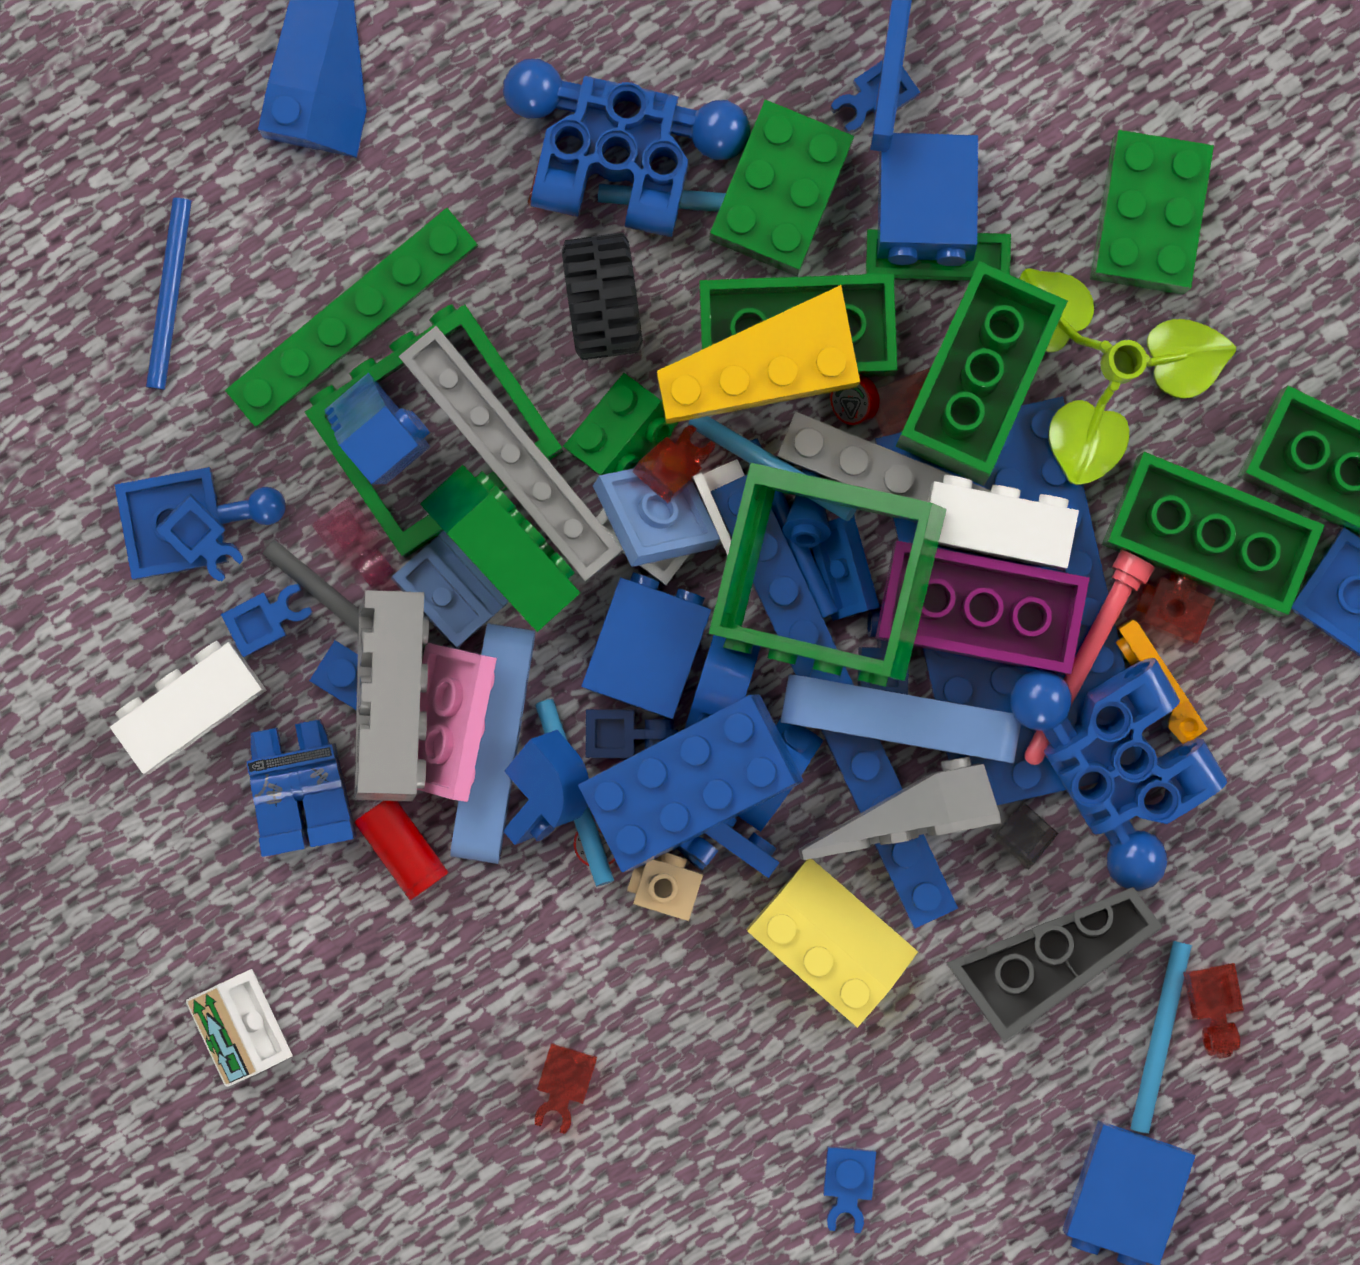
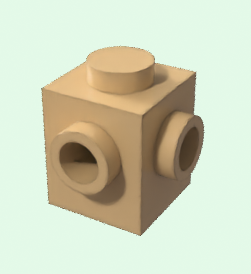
[627,853,703,921]

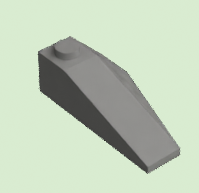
[798,756,1001,860]

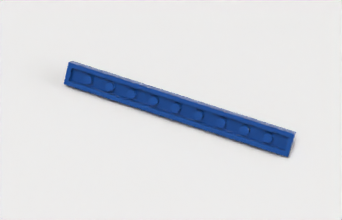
[710,474,958,929]

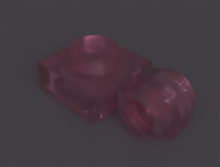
[312,496,395,588]

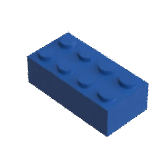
[578,695,804,873]

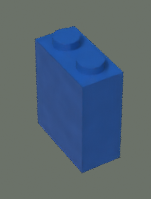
[877,133,978,266]
[581,572,712,719]
[1062,1120,1196,1265]

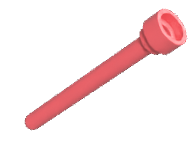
[1025,550,1155,765]

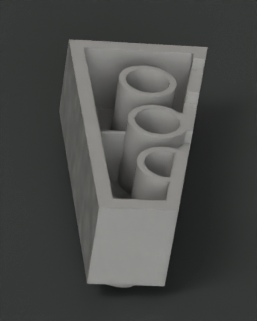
[354,590,429,801]

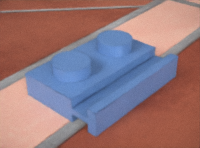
[391,531,509,649]

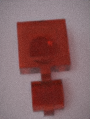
[1183,963,1244,1059]

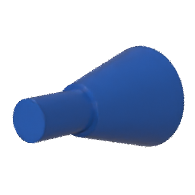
[782,468,831,548]

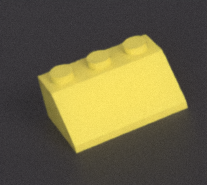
[746,859,918,1028]

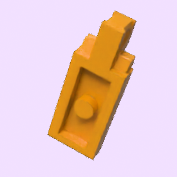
[1116,619,1208,744]

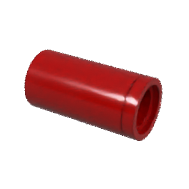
[354,801,449,901]

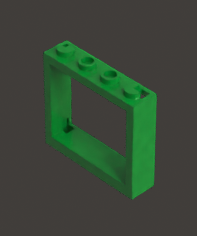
[305,304,563,559]
[709,462,947,687]

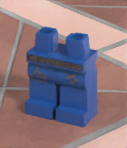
[246,719,357,857]

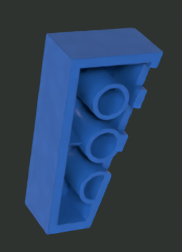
[324,372,431,484]

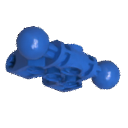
[503,59,751,238]
[1010,658,1227,891]

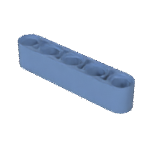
[450,623,535,864]
[780,674,1021,764]

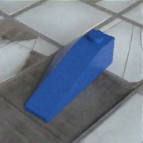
[258,0,367,158]

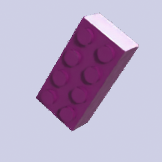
[875,541,1090,675]

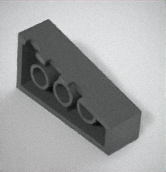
[946,888,1162,1044]

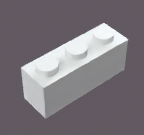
[928,475,1079,570]
[110,641,266,774]

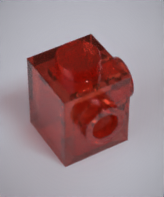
[1135,573,1216,646]

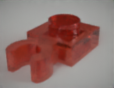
[633,425,715,504]
[535,1042,598,1134]

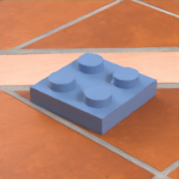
[593,459,720,567]

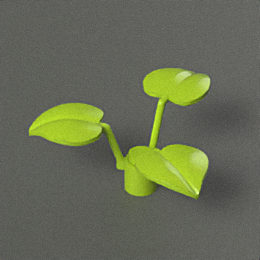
[1019,268,1236,485]

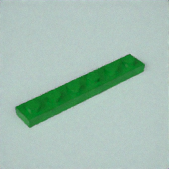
[225,208,478,428]

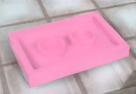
[417,643,497,802]

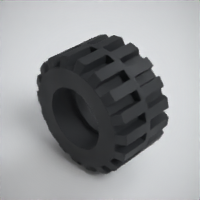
[562,232,643,360]

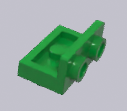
[563,372,679,475]

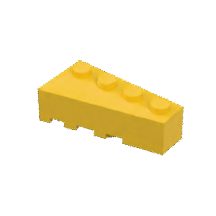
[657,285,860,424]

